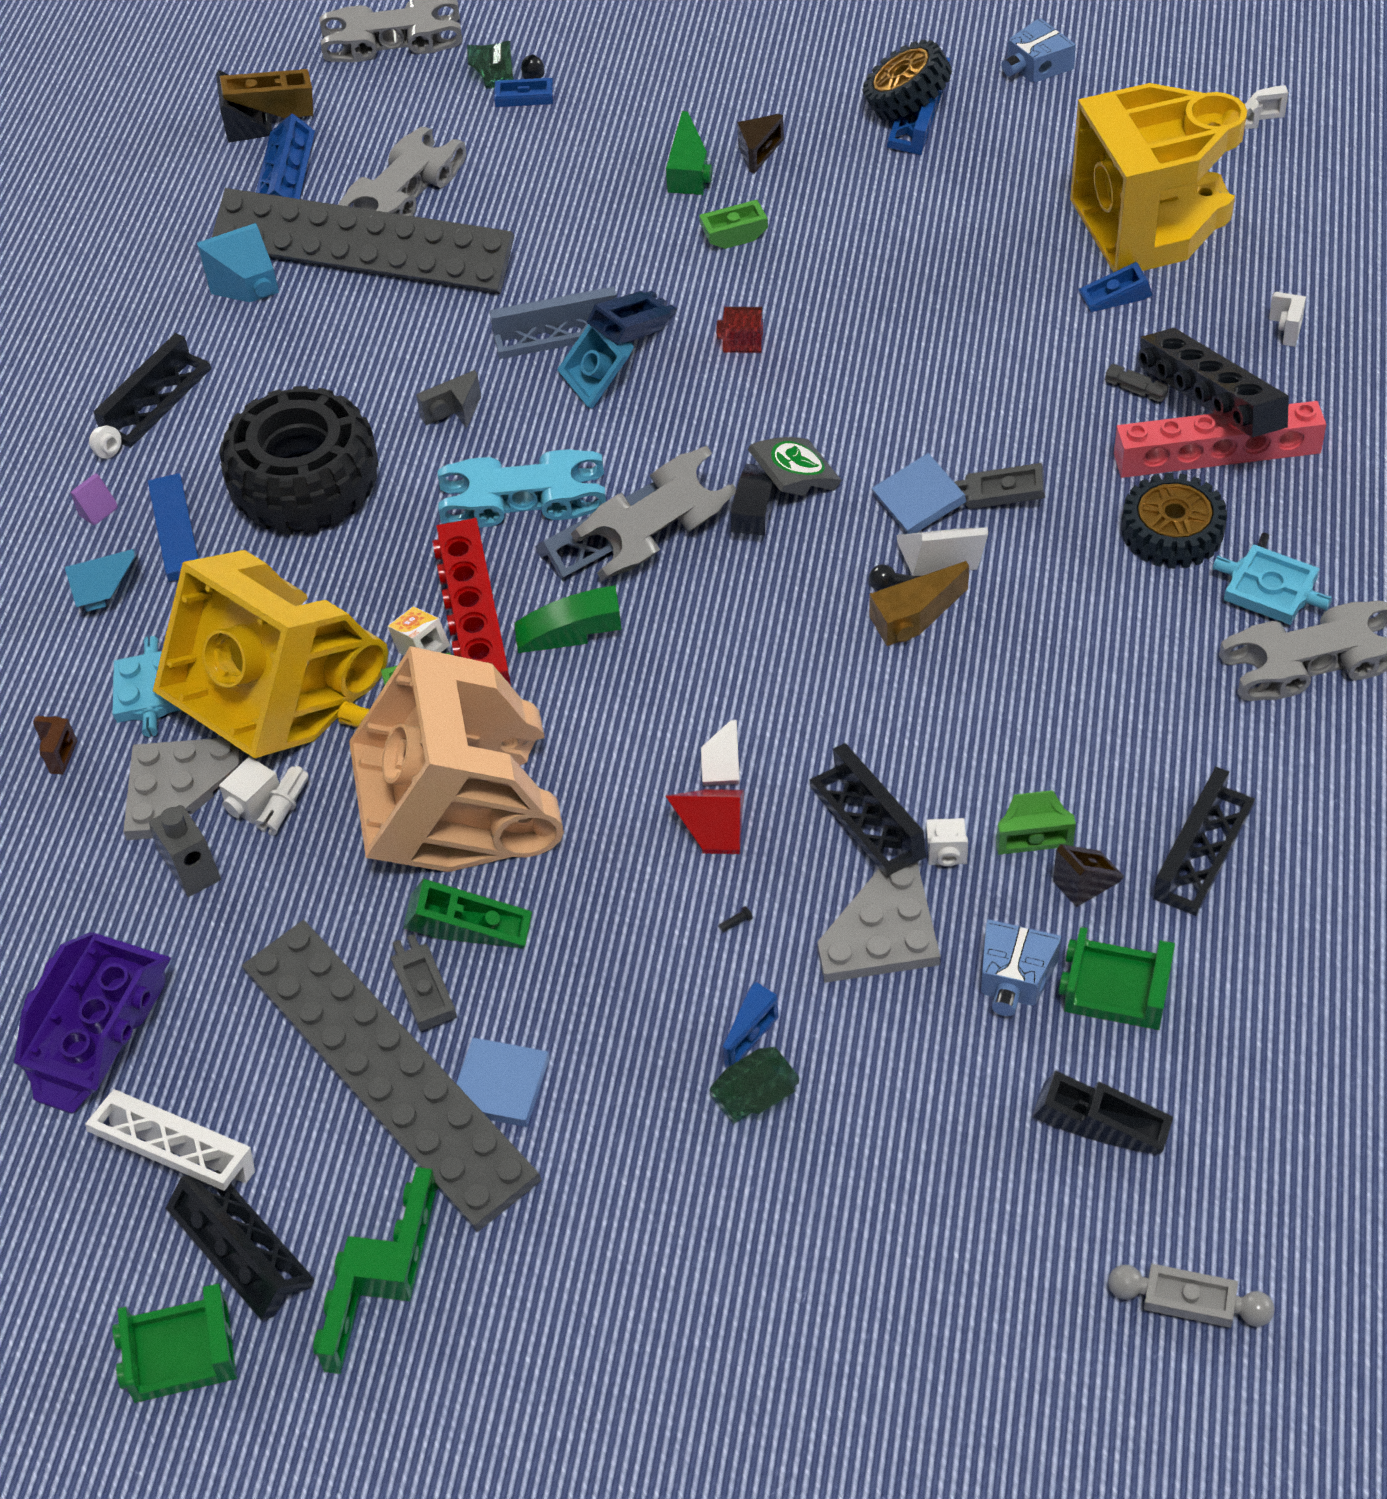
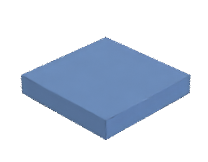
[872,453,967,534]
[456,1037,550,1127]

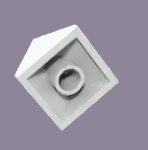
[897,527,988,576]

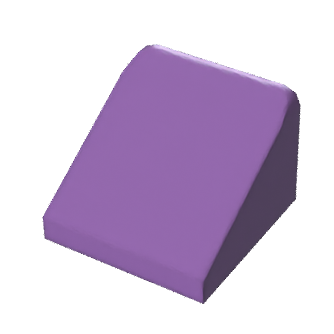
[70,473,118,525]

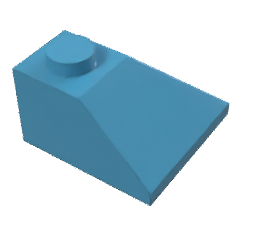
[197,223,279,302]
[557,324,634,409]
[65,548,137,612]

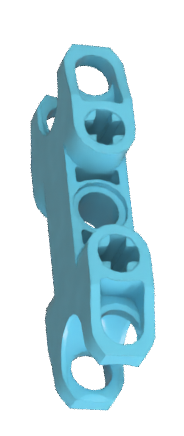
[438,449,606,528]

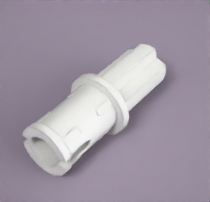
[255,766,309,835]

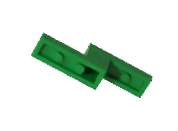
[313,1167,438,1374]

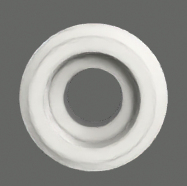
[89,426,121,459]

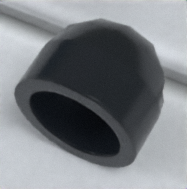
[521,55,545,79]

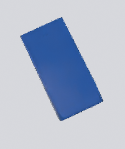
[1078,262,1153,312]
[723,982,779,1071]

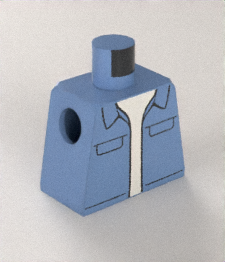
[1001,18,1076,82]
[981,919,1061,1016]

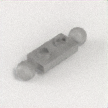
[1108,1263,1275,1328]

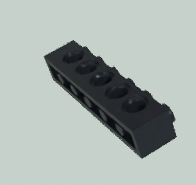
[1138,328,1289,438]

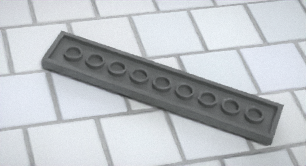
[212,188,515,294]
[241,919,542,1232]

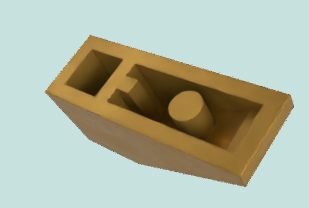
[220,69,313,118]
[869,561,969,646]

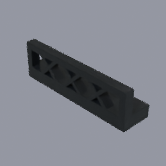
[93,333,211,448]
[809,743,926,876]
[1153,766,1255,916]
[165,1170,315,1320]

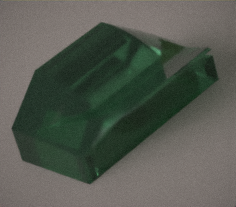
[467,41,514,89]
[710,1047,799,1125]

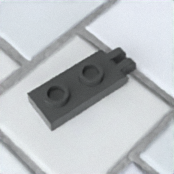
[954,463,1045,509]
[390,934,457,1031]

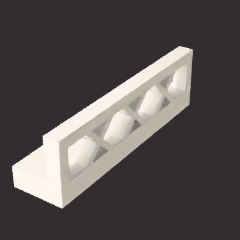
[85,1089,255,1191]

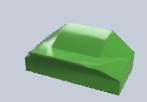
[699,200,768,249]
[996,790,1076,855]

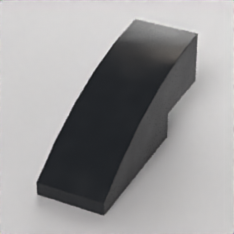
[731,464,777,536]
[1032,1070,1173,1154]

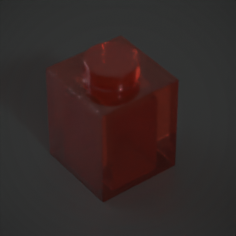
[716,307,763,353]

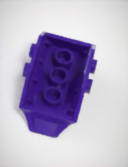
[14,932,172,1114]

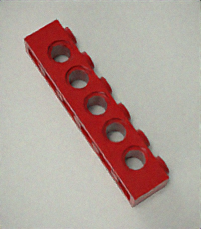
[432,518,511,686]

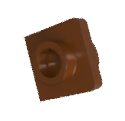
[33,716,78,775]

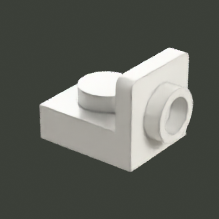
[1269,292,1306,347]
[926,818,968,866]

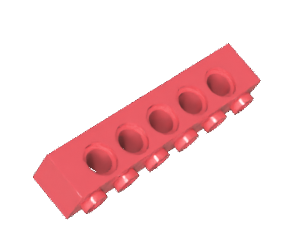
[1114,401,1327,478]

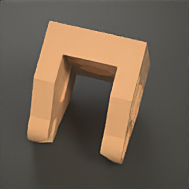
[349,646,564,872]

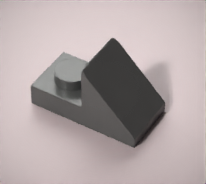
[416,370,481,428]

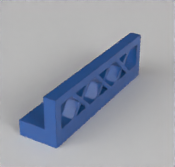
[887,57,951,155]
[256,113,315,199]

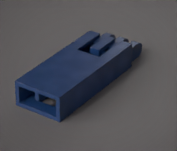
[586,291,677,345]

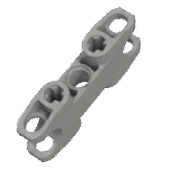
[319,0,462,63]
[338,127,467,216]
[571,445,736,581]
[1219,601,1387,701]

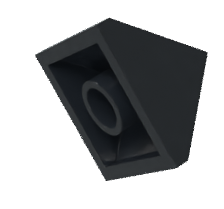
[216,70,272,143]

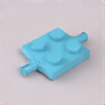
[1213,544,1332,625]
[112,636,181,737]

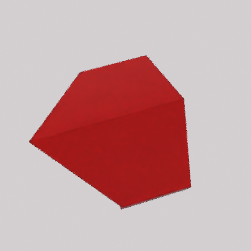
[665,789,744,854]

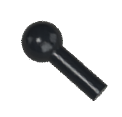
[869,564,918,591]

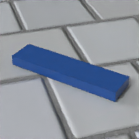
[147,473,199,582]

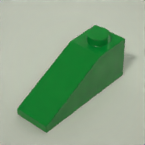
[666,111,713,195]
[403,878,532,949]

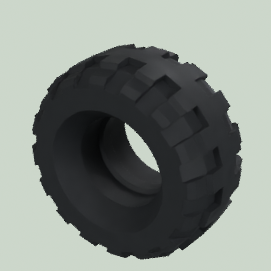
[219,386,379,534]

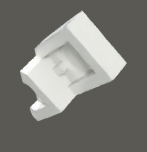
[1245,85,1289,129]
[701,720,740,786]

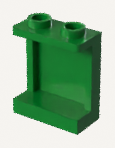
[1059,927,1175,1031]
[112,1283,237,1403]

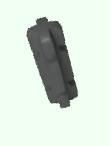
[1105,364,1169,403]

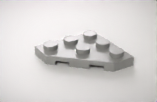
[123,738,243,840]
[817,862,940,983]

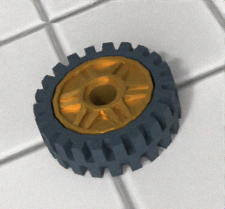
[862,40,952,120]
[1121,473,1227,569]

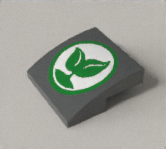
[748,437,842,496]

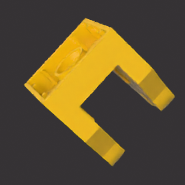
[1070,83,1247,272]
[153,550,389,758]

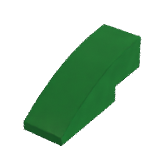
[514,585,622,653]

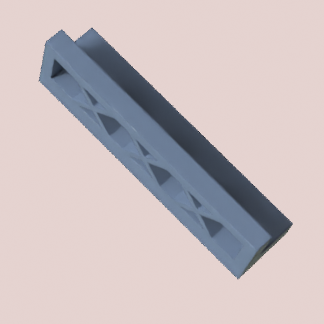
[489,286,617,359]
[535,482,658,579]

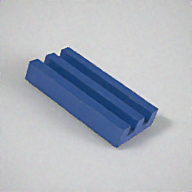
[494,78,554,107]

